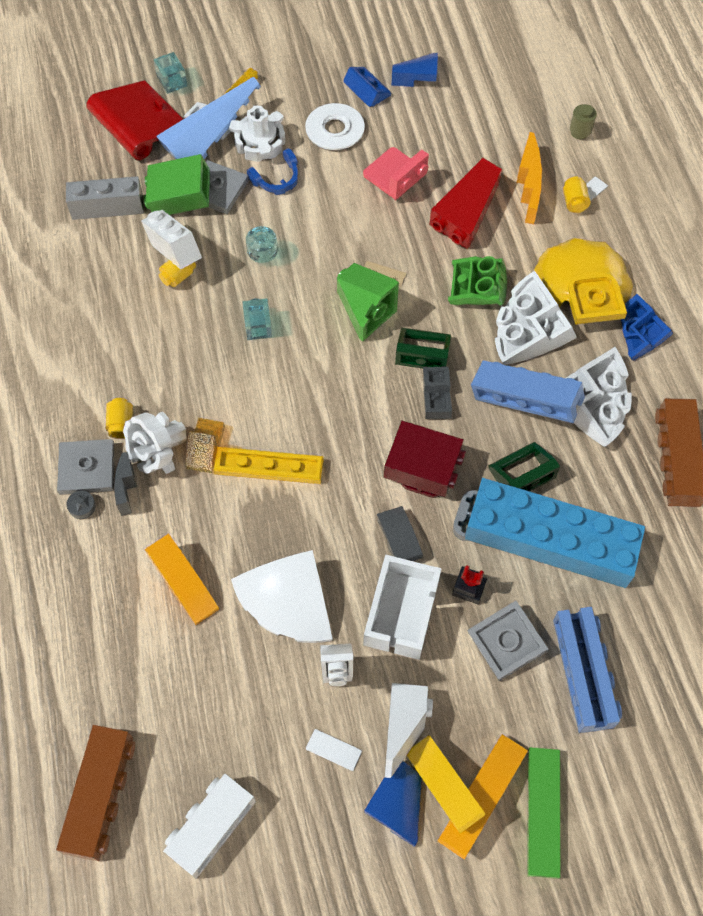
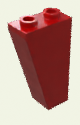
[429,158,502,250]

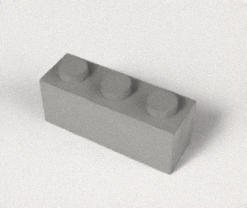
[66,176,144,220]

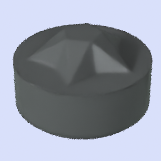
[67,491,96,519]

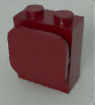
[384,420,466,498]

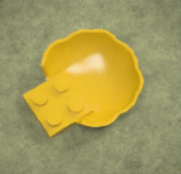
[534,238,633,325]

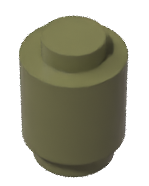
[570,104,597,140]

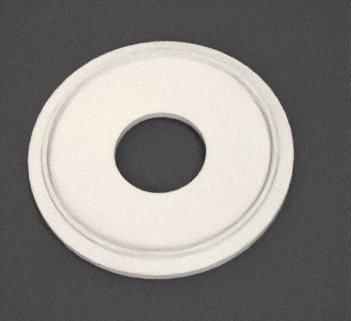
[305,103,365,150]

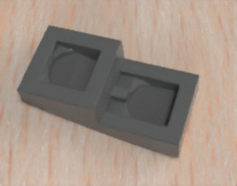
[423,367,452,419]
[114,452,137,516]
[377,506,423,561]

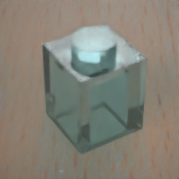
[153,52,188,94]
[242,298,272,341]

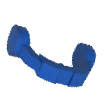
[247,148,298,195]

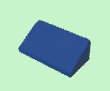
[343,67,392,107]

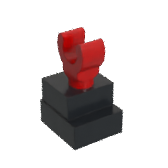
[452,565,487,605]

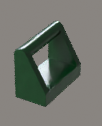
[395,327,451,369]
[488,442,560,492]

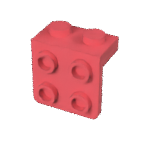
[363,147,429,200]

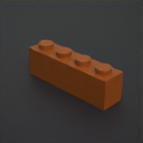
[655,398,703,507]
[56,725,135,862]

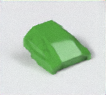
[448,256,507,305]

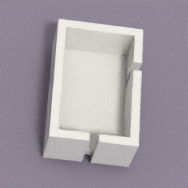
[363,555,441,660]

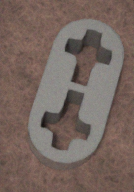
[453,490,478,541]

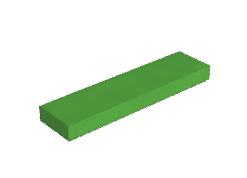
[527,747,560,879]

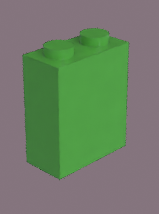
[144,154,210,215]

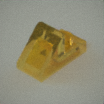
[185,418,225,473]

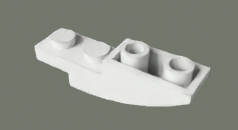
[320,643,353,686]

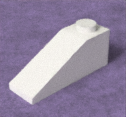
[385,683,433,778]

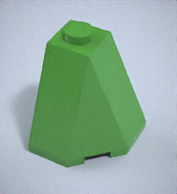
[337,263,399,341]

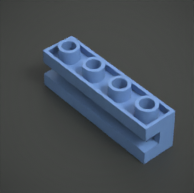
[471,360,585,423]
[553,607,622,733]

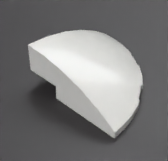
[495,271,577,365]
[566,347,632,447]
[231,550,333,643]

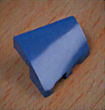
[391,53,438,87]
[620,294,673,361]
[364,761,422,847]

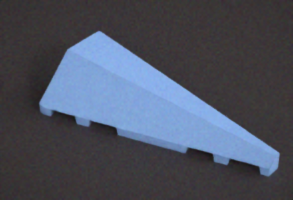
[157,77,261,159]

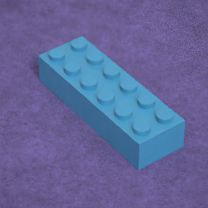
[465,478,645,588]

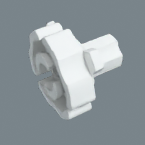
[229,106,285,162]
[123,412,187,474]

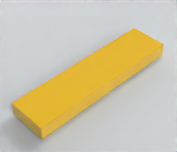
[213,447,324,484]

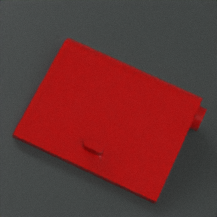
[86,80,183,161]

